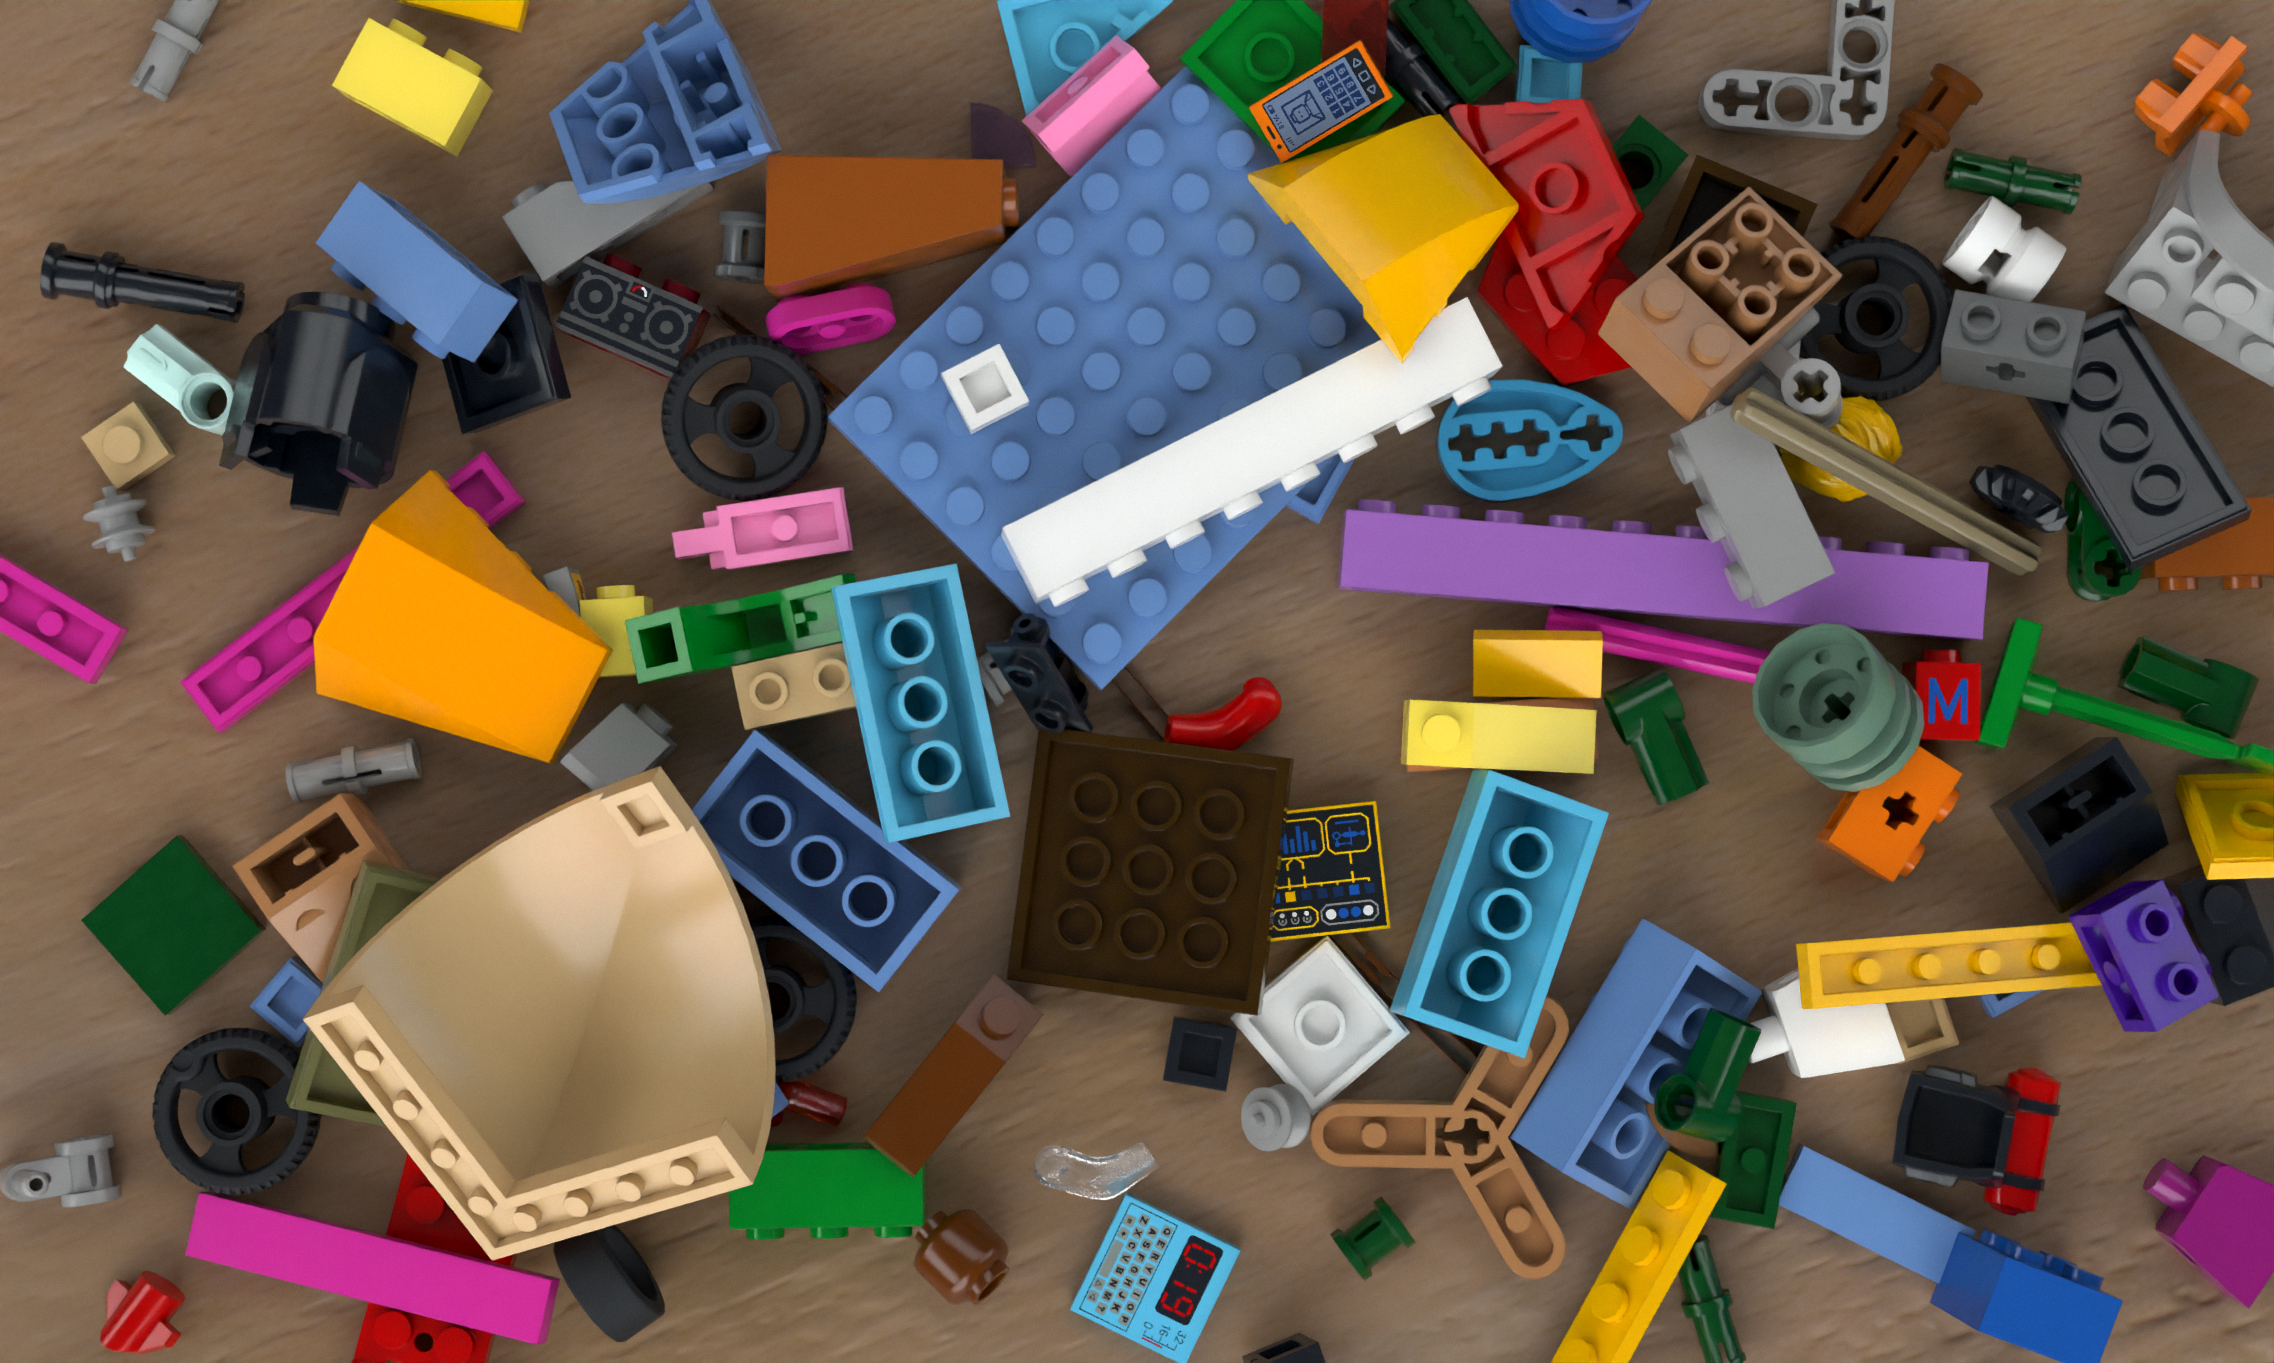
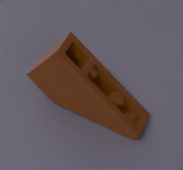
[862,974,1044,1178]

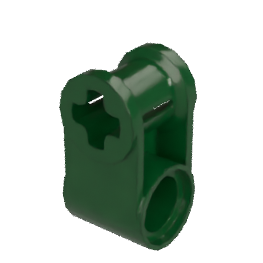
[2064,478,2142,602]

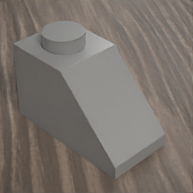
[560,702,678,791]

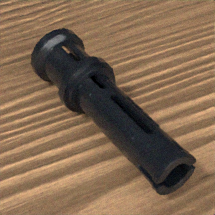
[40,242,245,323]

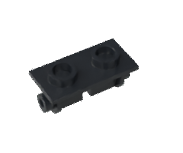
[985,613,1093,733]

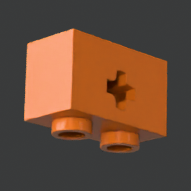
[1816,746,1962,882]

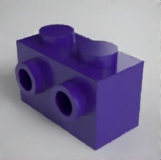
[2068,879,2219,1032]

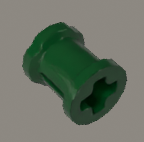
[1330,1196,1416,1281]

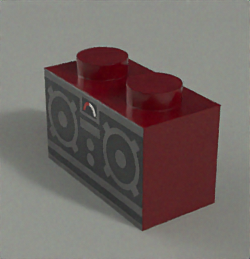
[555,253,711,379]

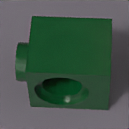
[1612,114,1689,212]

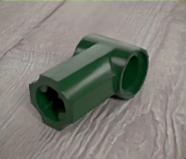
[2117,636,2259,739]
[1603,668,1710,805]
[1654,1007,1761,1143]

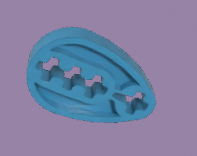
[1436,380,1623,503]

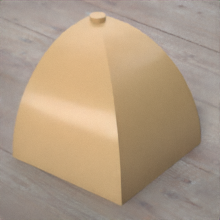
[303,766,776,1261]

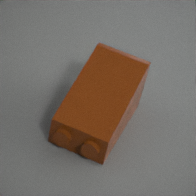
[764,155,1019,302]

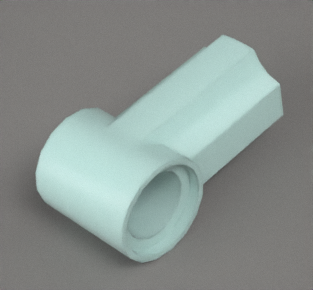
[123,324,237,435]

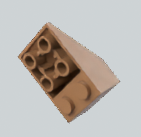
[1598,187,1843,423]
[232,792,409,983]

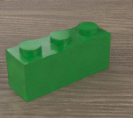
[729,1142,927,1240]

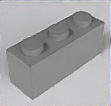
[1668,404,1835,609]

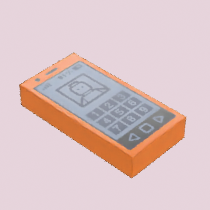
[1249,39,1393,163]

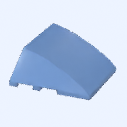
[549,0,782,204]

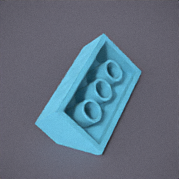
[831,563,1010,844]
[1389,769,1609,1059]

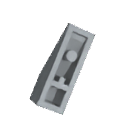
[502,181,714,290]

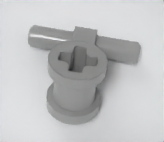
[1718,307,1843,429]
[0,1133,121,1207]

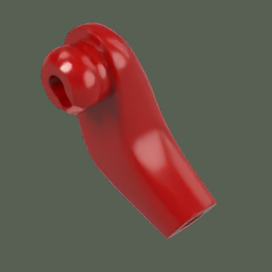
[1164,677,1282,751]

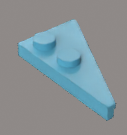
[997,0,1175,116]

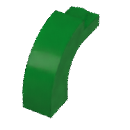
[625,573,856,684]

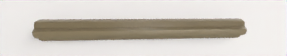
[1730,387,2042,576]

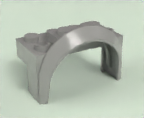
[2104,129,2274,388]

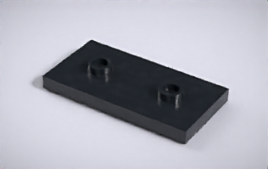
[2025,304,2252,572]

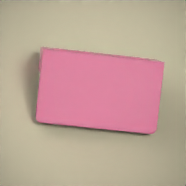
[1022,35,1161,176]

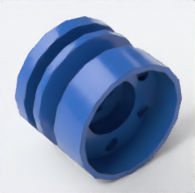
[1509,0,1653,63]

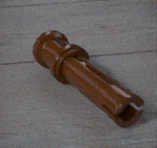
[1829,63,1983,240]

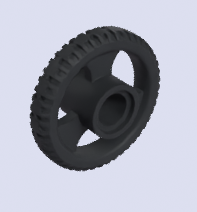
[1799,236,1952,402]
[661,335,828,501]
[749,916,857,1083]
[152,1027,322,1195]

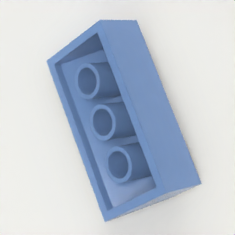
[1510,918,1762,1210]

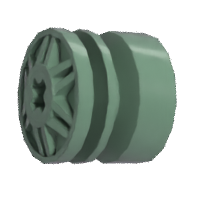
[1752,623,1925,792]

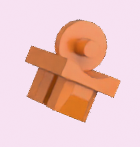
[2134,32,2253,158]

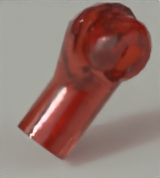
[771,1081,847,1127]

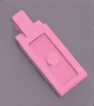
[672,487,854,571]

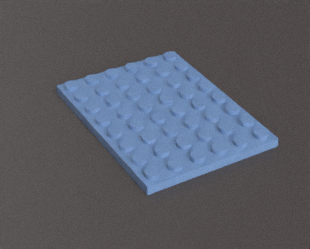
[828,66,1381,691]

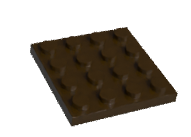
[1006,728,1294,1016]

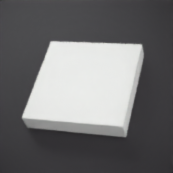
[1230,935,1410,1115]

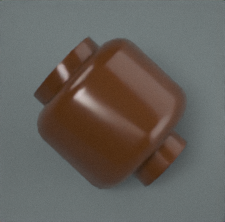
[914,1209,1010,1306]

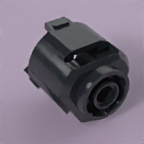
[219,292,418,516]

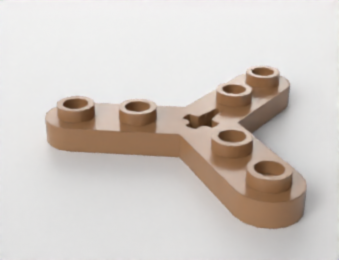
[1310,995,1569,1279]

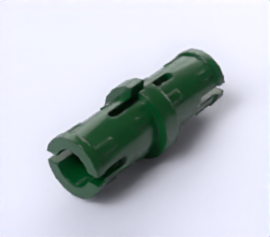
[1944,148,2081,215]
[1678,1235,1746,1363]

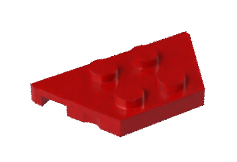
[1449,99,1644,330]
[1476,230,1638,387]

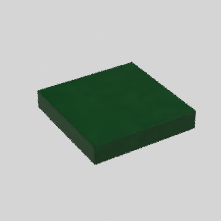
[81,835,266,1016]

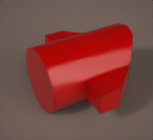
[100,1271,185,1355]

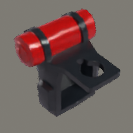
[1892,1065,2062,1216]

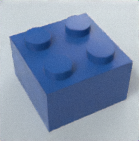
[1930,1229,2123,1363]

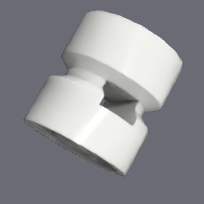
[1942,196,2066,302]

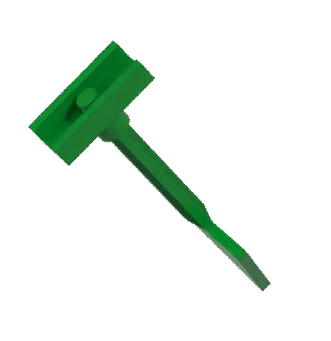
[1975,617,2274,776]

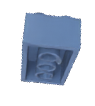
[692,730,963,992]

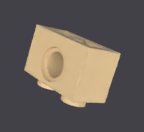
[731,643,856,730]

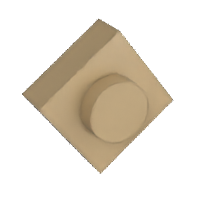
[81,401,176,491]

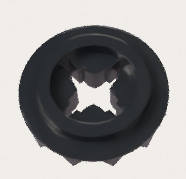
[1969,464,2069,533]

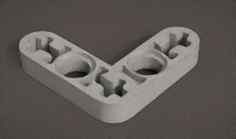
[1698,0,1895,141]

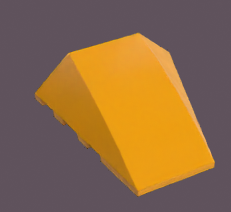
[313,470,613,763]

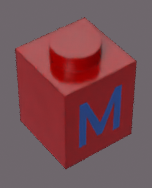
[1902,650,1981,741]

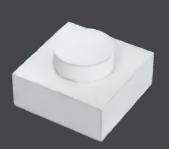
[941,344,1029,434]

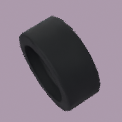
[553,1225,665,1342]

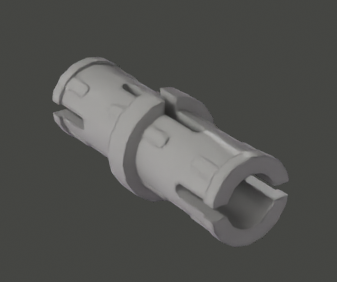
[128,0,220,103]
[285,738,423,804]

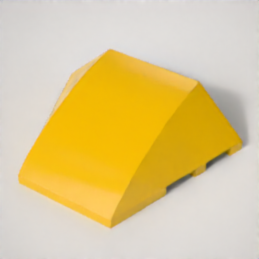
[1248,114,1519,364]

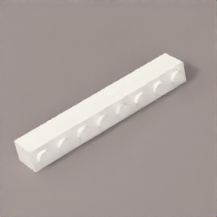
[1001,297,1503,607]

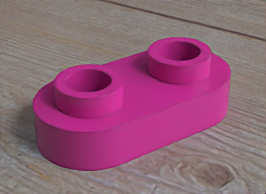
[766,283,896,355]

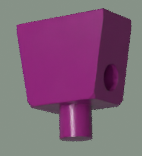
[2143,1155,2274,1309]

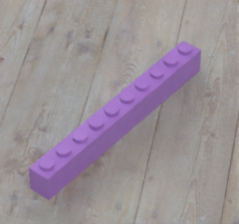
[1337,499,1989,641]

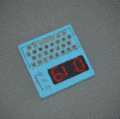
[1070,1192,1241,1363]

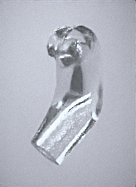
[1034,1140,1159,1200]

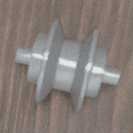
[83,485,156,562]
[1241,1084,1311,1152]

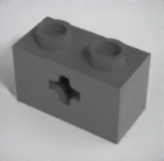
[1941,290,2086,404]

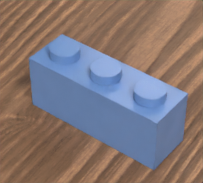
[316,180,518,363]

